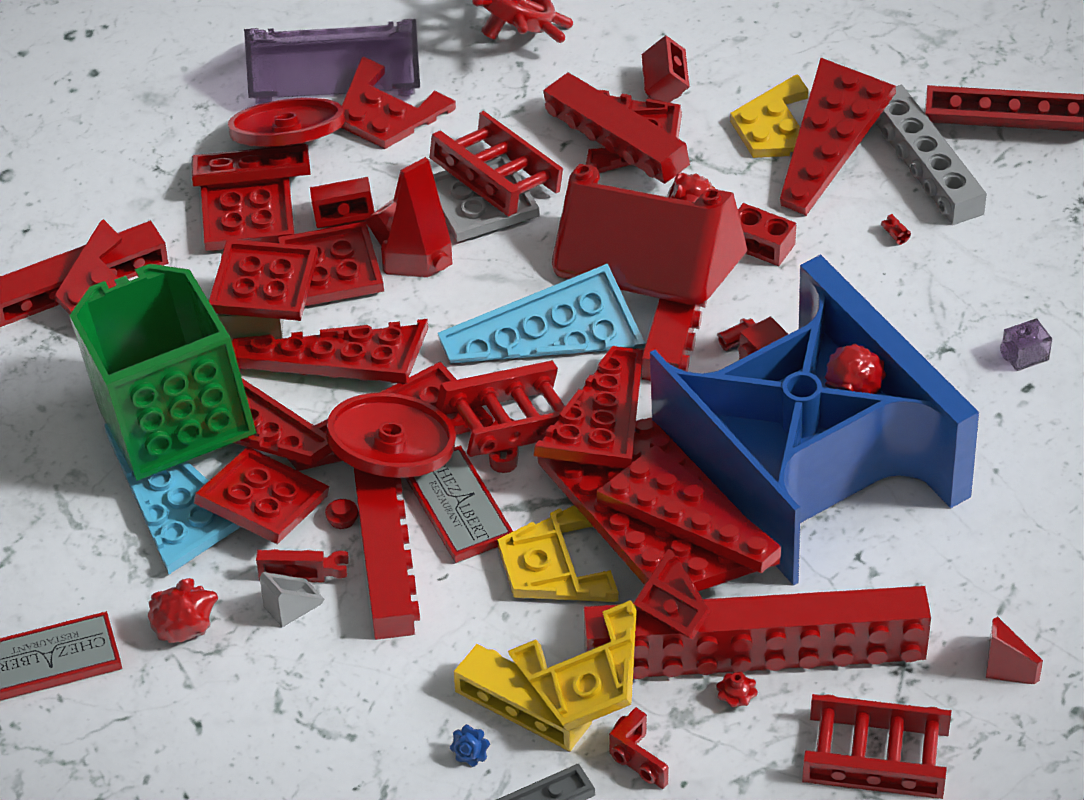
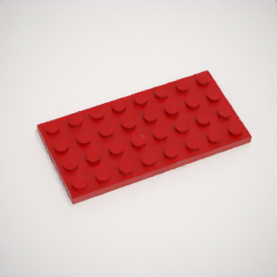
[537,417,780,591]

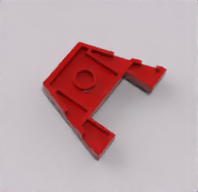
[341,56,456,149]
[586,90,682,173]
[55,219,122,315]

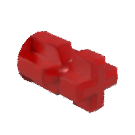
[881,214,911,245]

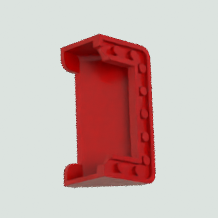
[552,164,748,305]

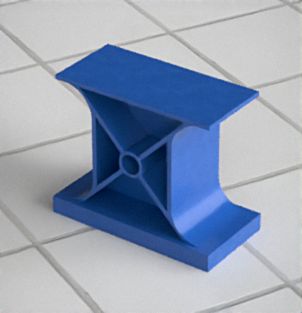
[650,254,979,586]

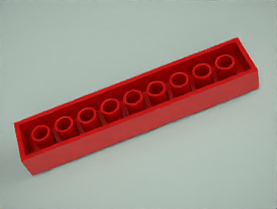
[584,586,931,679]

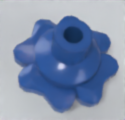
[450,724,490,767]

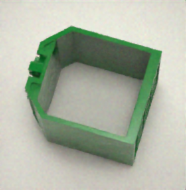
[69,264,256,481]

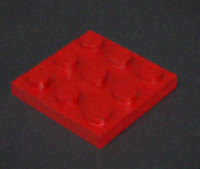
[201,177,294,251]
[278,221,384,306]
[209,239,318,321]
[194,447,330,544]

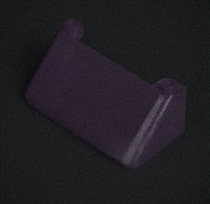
[244,19,420,104]

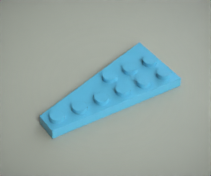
[438,264,645,364]
[104,423,240,574]

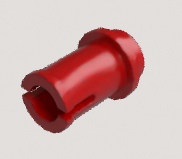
[717,318,756,351]

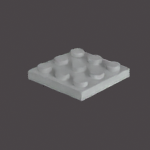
[433,153,540,242]

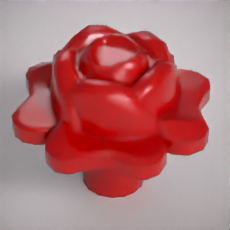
[716,672,758,707]

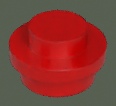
[325,499,358,529]

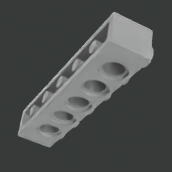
[874,84,987,225]

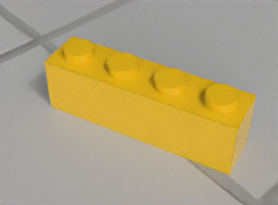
[454,644,592,752]

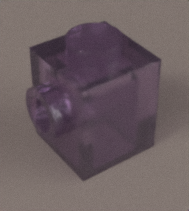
[1000,318,1052,371]

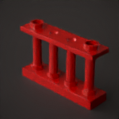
[429,111,563,217]
[436,360,565,457]
[802,694,952,799]

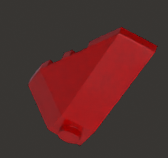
[381,157,453,277]

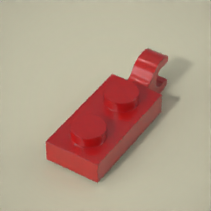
[256,549,349,582]

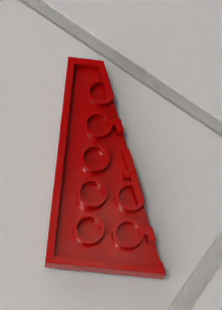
[232,319,428,383]
[233,378,333,466]
[597,444,781,574]

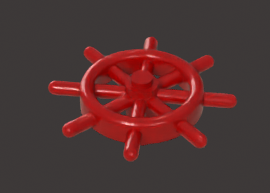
[472,0,573,43]

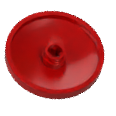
[228,98,345,147]
[326,393,456,478]

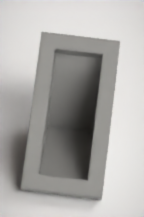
[259,572,325,627]

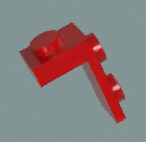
[609,707,669,789]

